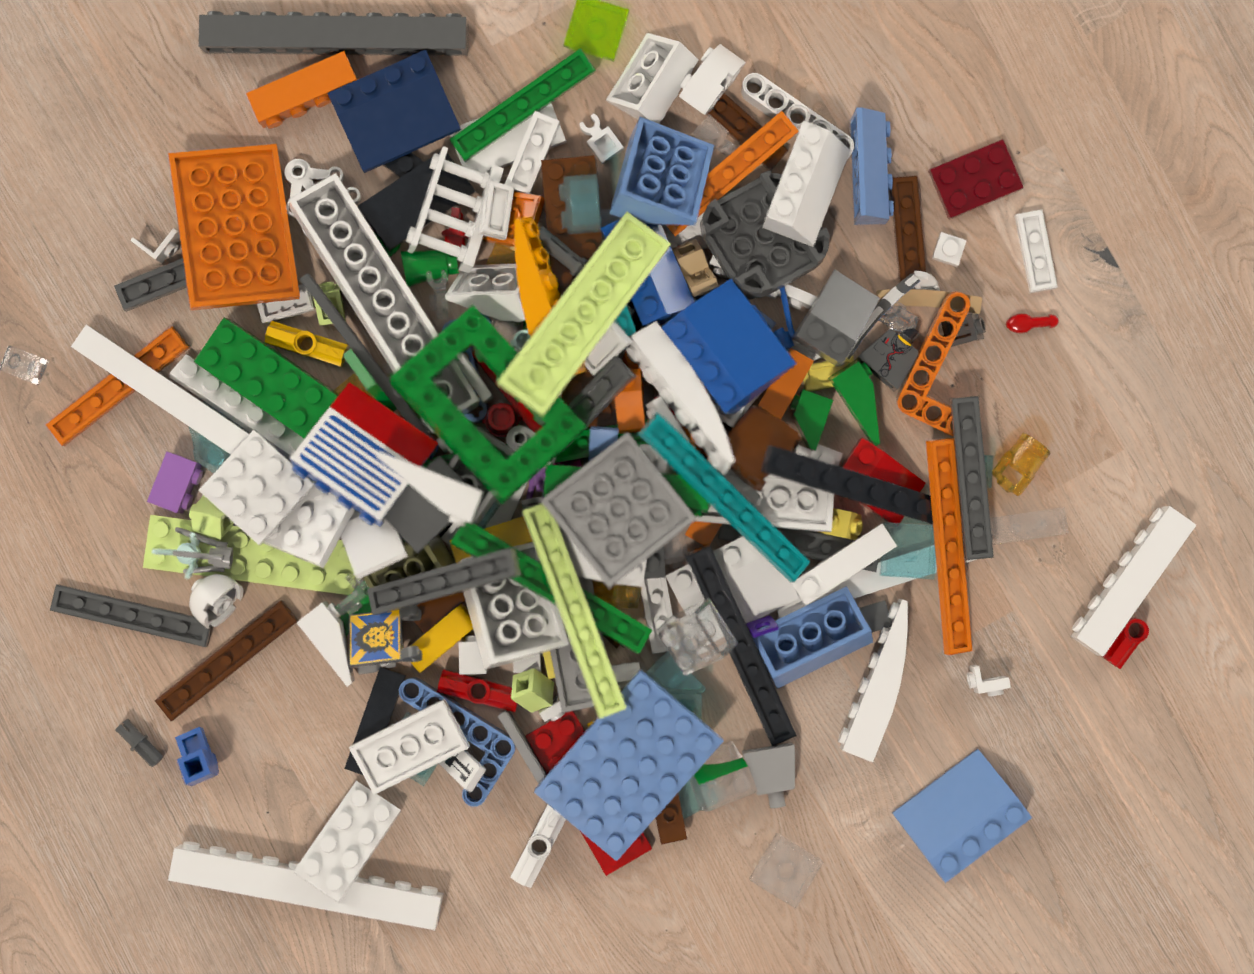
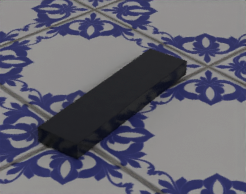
[344,667,406,776]

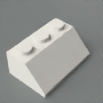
[606,33,699,124]

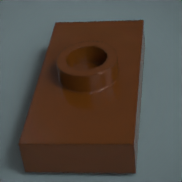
[656,793,687,845]

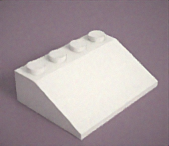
[666,536,799,646]
[460,542,569,670]

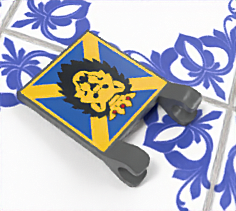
[349,605,422,668]

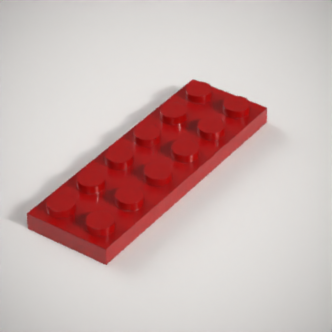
[525,711,653,876]

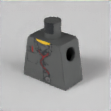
[855,324,920,391]

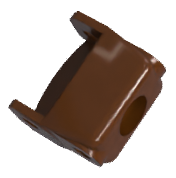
[727,405,802,492]

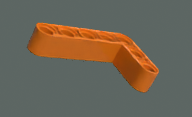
[896,291,970,436]

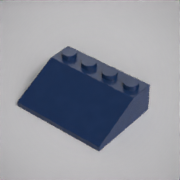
[328,50,461,173]

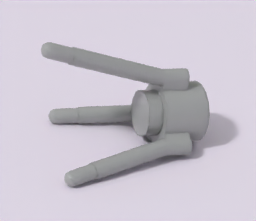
[172,527,233,574]

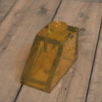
[592,579,641,608]

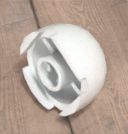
[189,574,244,628]

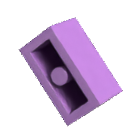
[147,451,203,514]

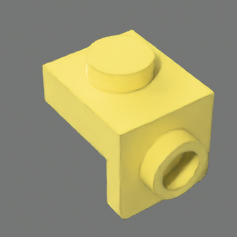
[818,508,863,540]

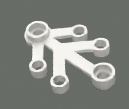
[285,159,361,236]

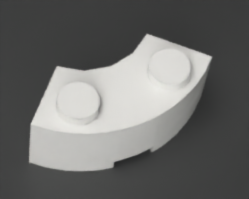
[679,44,746,115]

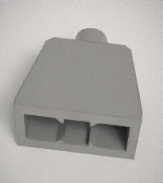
[742,742,795,808]

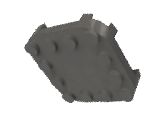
[700,170,830,299]

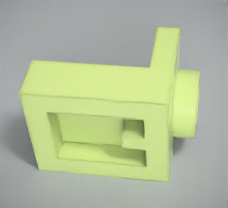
[314,282,346,326]

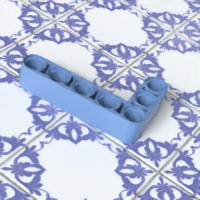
[399,677,516,807]

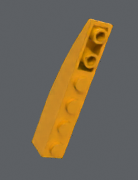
[515,217,587,376]

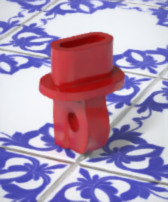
[441,207,468,247]

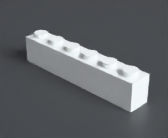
[1070,506,1196,657]

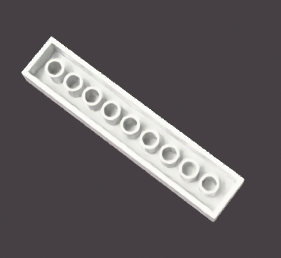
[289,173,480,434]

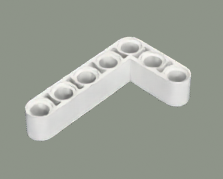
[741,73,854,162]

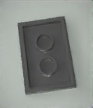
[384,456,468,553]

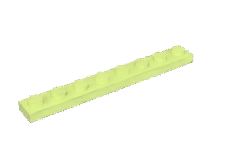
[522,504,627,719]

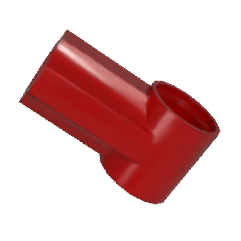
[1101,617,1149,669]

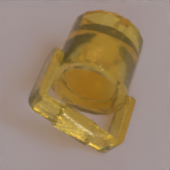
[992,433,1051,496]

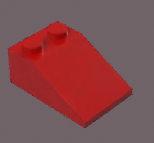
[841,438,926,528]

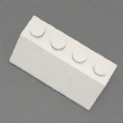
[762,121,850,247]

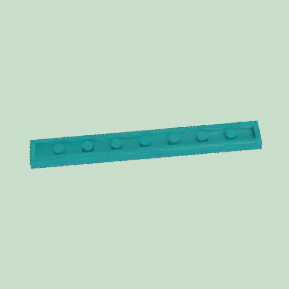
[638,413,810,582]

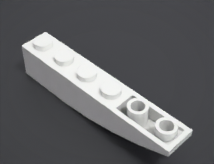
[625,322,734,475]
[838,599,908,762]

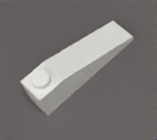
[376,451,484,527]
[791,523,897,606]

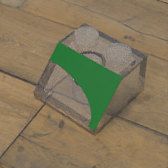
[690,741,758,811]

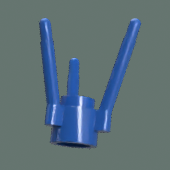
[752,286,795,350]

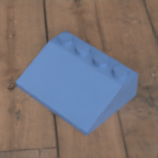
[609,117,714,225]
[892,749,1032,883]

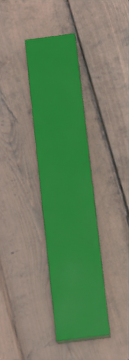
[449,48,596,162]

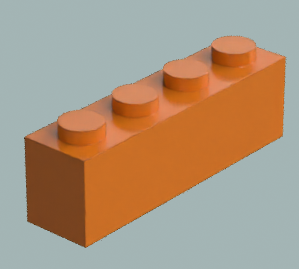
[246,51,357,129]

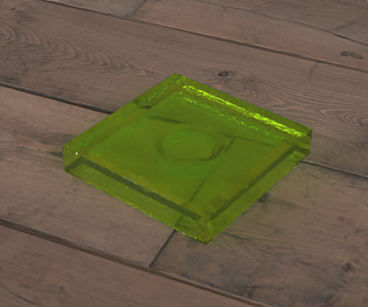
[563,0,629,62]

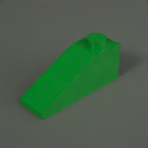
[828,360,880,446]

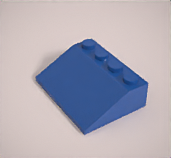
[661,279,797,415]

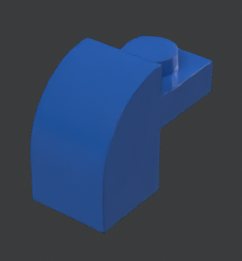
[175,727,219,787]

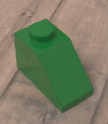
[790,390,833,452]

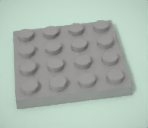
[541,432,696,588]

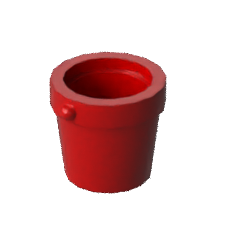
[482,403,522,438]

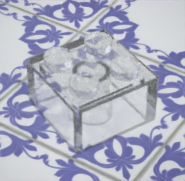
[656,598,738,676]

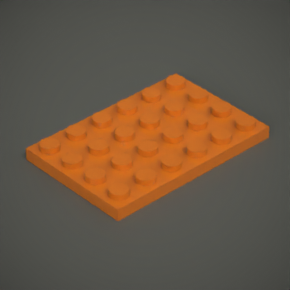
[168,144,300,311]

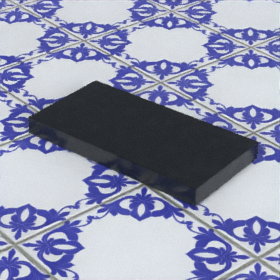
[358,152,476,251]

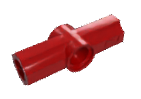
[437,669,518,712]

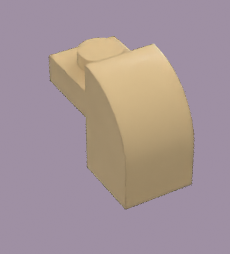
[672,239,719,297]

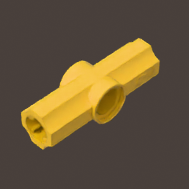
[264,321,349,367]

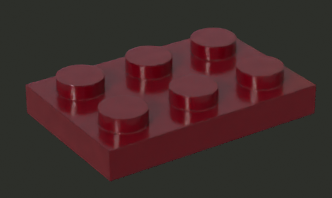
[928,139,1024,220]

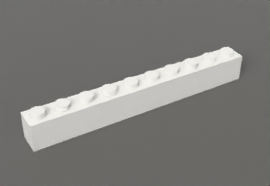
[168,841,444,930]

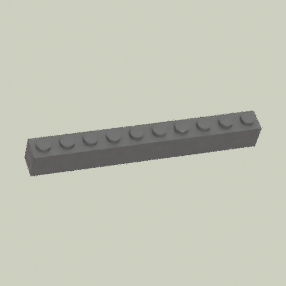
[198,11,468,56]

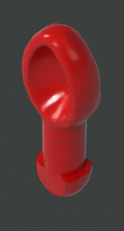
[1006,314,1059,334]

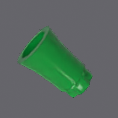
[401,250,459,288]

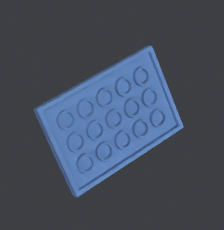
[534,669,723,861]

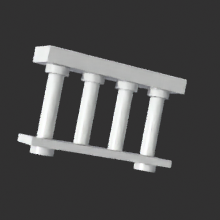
[406,146,504,273]

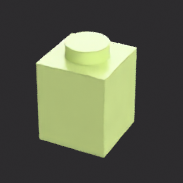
[189,495,234,539]
[511,668,554,713]

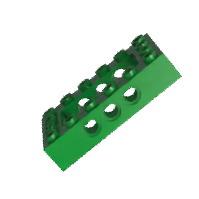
[390,305,586,505]

